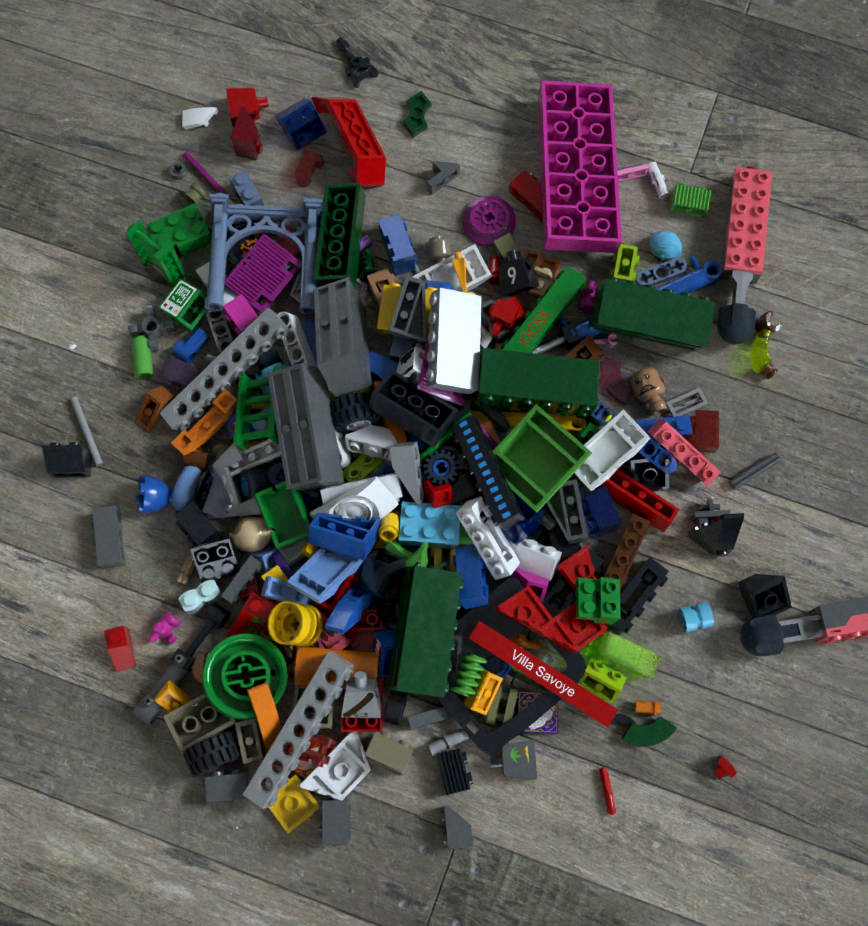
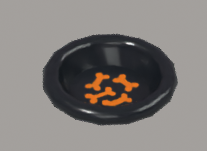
[226,220,278,266]

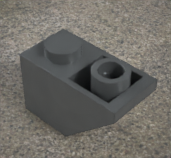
[441,806,473,849]

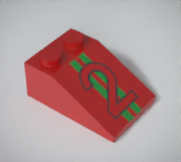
[226,589,279,641]

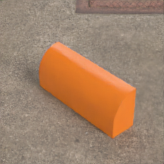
[294,646,379,689]

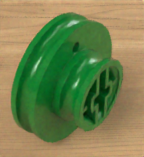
[202,634,288,720]

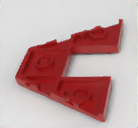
[496,544,607,654]

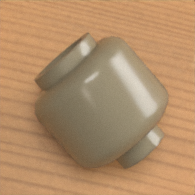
[426,236,452,264]

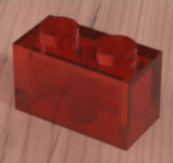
[689,410,719,453]

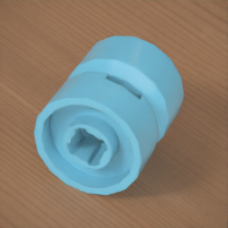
[679,602,714,633]

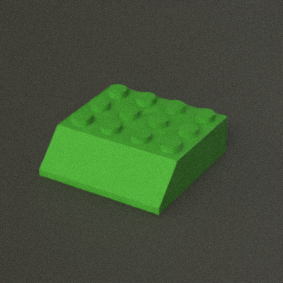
[493,404,592,512]

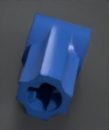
[172,327,210,365]

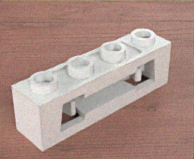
[456,496,520,580]

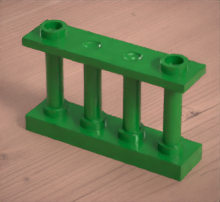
[125,220,187,288]
[233,365,283,450]

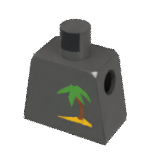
[490,739,537,780]

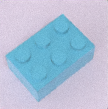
[399,501,461,549]

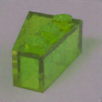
[585,632,661,680]

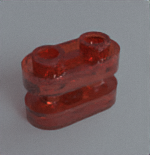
[299,729,337,768]

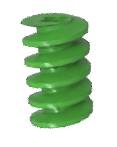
[450,652,487,698]

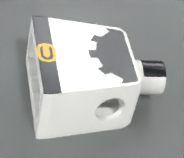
[396,343,425,385]

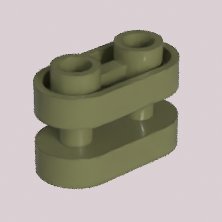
[483,685,518,726]

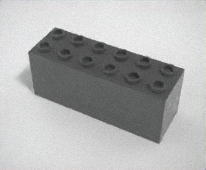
[314,277,372,397]
[268,363,344,491]

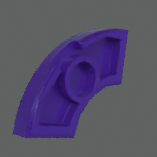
[272,550,294,580]

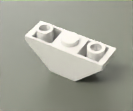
[345,425,398,461]

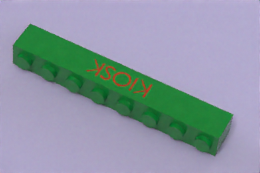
[501,266,587,353]

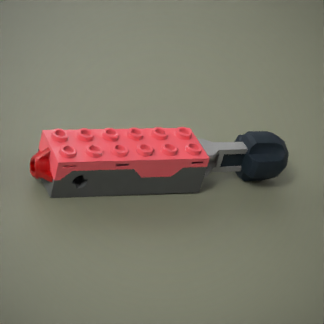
[717,166,773,345]
[740,597,868,656]

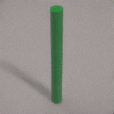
[419,411,471,465]

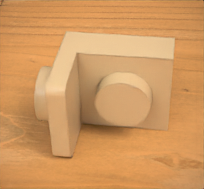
[528,266,555,298]

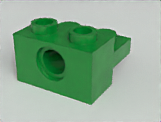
[576,577,620,625]

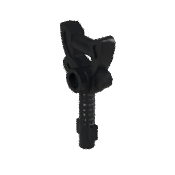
[336,37,379,88]

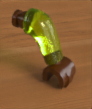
[750,311,783,380]

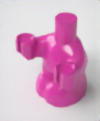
[578,281,596,313]
[149,610,181,645]

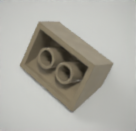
[163,693,239,753]

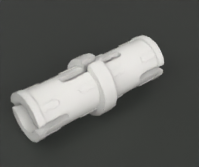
[648,162,670,199]

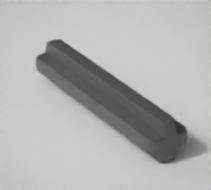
[729,453,781,490]

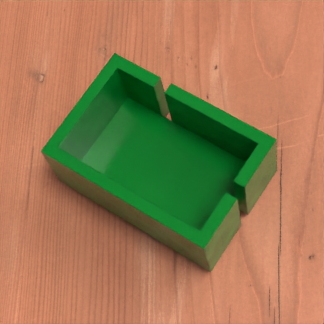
[145,203,212,258]
[255,481,312,550]

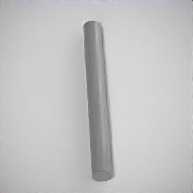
[70,397,103,467]

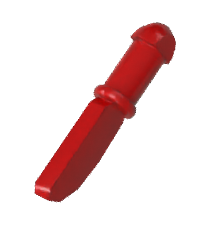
[599,767,616,815]

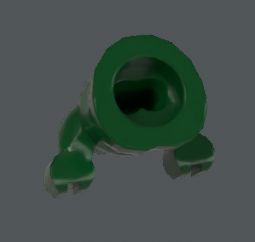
[358,249,377,281]

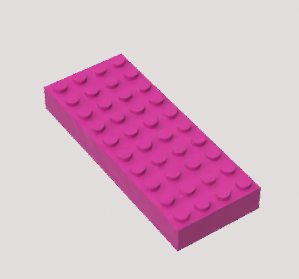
[538,80,622,253]

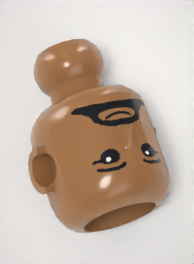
[630,367,667,415]

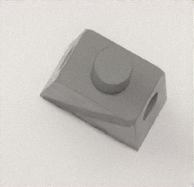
[341,671,382,718]

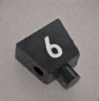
[499,250,540,297]

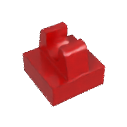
[714,755,738,780]

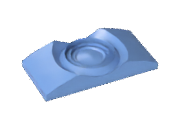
[287,547,363,604]

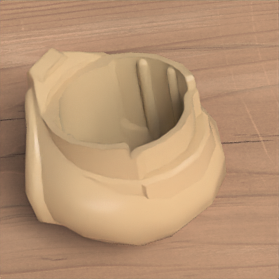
[229,514,272,552]

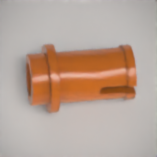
[635,700,661,717]

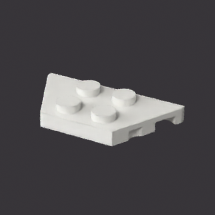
[299,732,371,801]

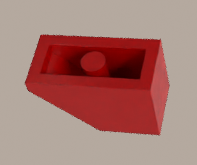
[104,625,137,672]

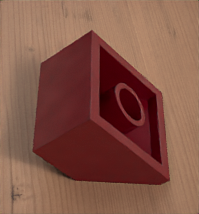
[231,106,263,160]

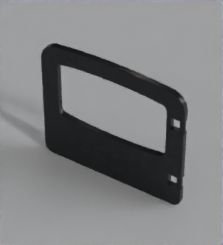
[436,578,586,752]

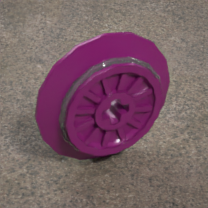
[462,196,516,246]

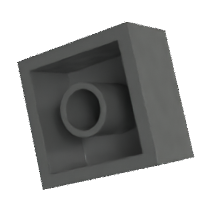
[318,800,351,845]

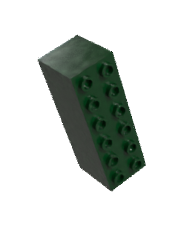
[588,277,716,351]
[475,348,600,418]
[387,566,464,698]

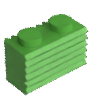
[670,184,711,217]

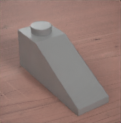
[388,441,425,504]

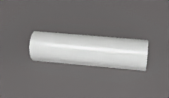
[229,439,281,477]

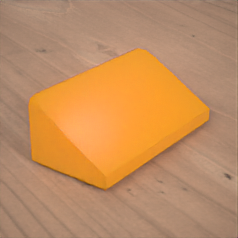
[464,669,503,715]
[154,680,194,712]

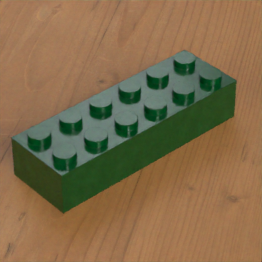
[313,183,366,290]

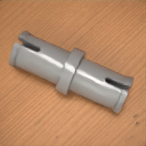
[427,728,469,756]

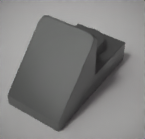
[427,161,460,195]

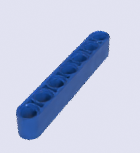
[590,399,677,474]

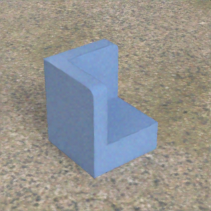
[247,546,277,574]

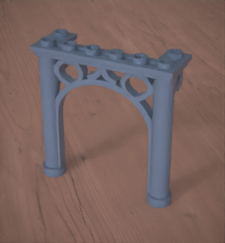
[204,193,322,316]

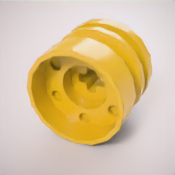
[268,601,323,647]

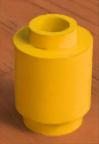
[378,513,400,542]

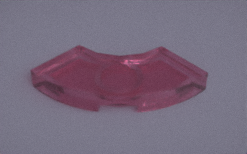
[600,356,631,404]

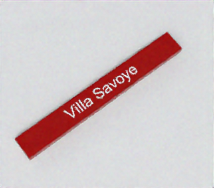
[469,621,618,727]

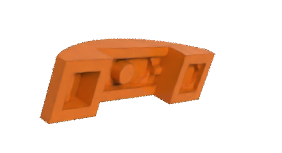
[171,389,237,456]
[247,682,282,755]

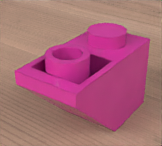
[508,568,549,602]

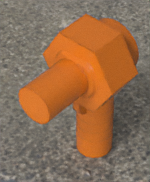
[509,632,542,650]

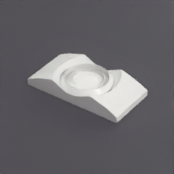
[412,244,492,292]
[574,409,650,491]
[310,476,398,520]

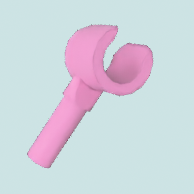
[592,334,617,348]

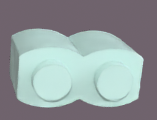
[179,580,223,615]

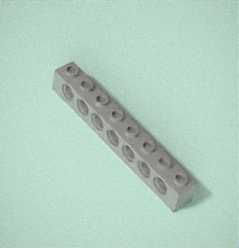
[160,307,289,433]
[243,651,354,809]

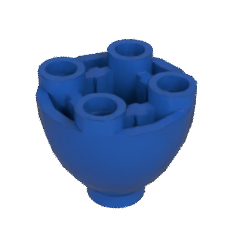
[136,475,174,514]

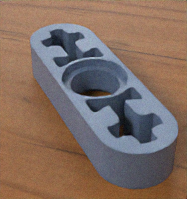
[635,258,687,287]

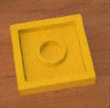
[269,774,319,834]

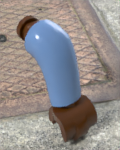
[172,448,209,513]

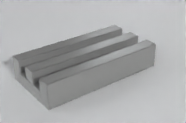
[666,387,708,417]

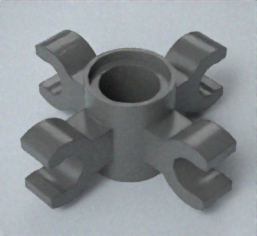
[128,305,176,352]

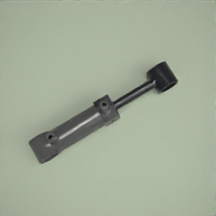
[133,602,231,726]

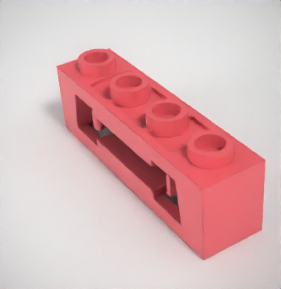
[647,418,721,486]

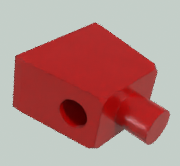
[226,88,269,127]

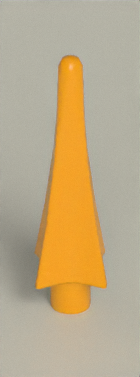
[452,252,467,293]

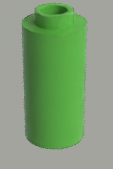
[131,336,153,380]

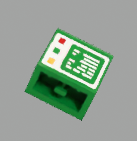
[157,278,207,331]

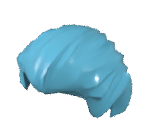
[649,230,682,261]

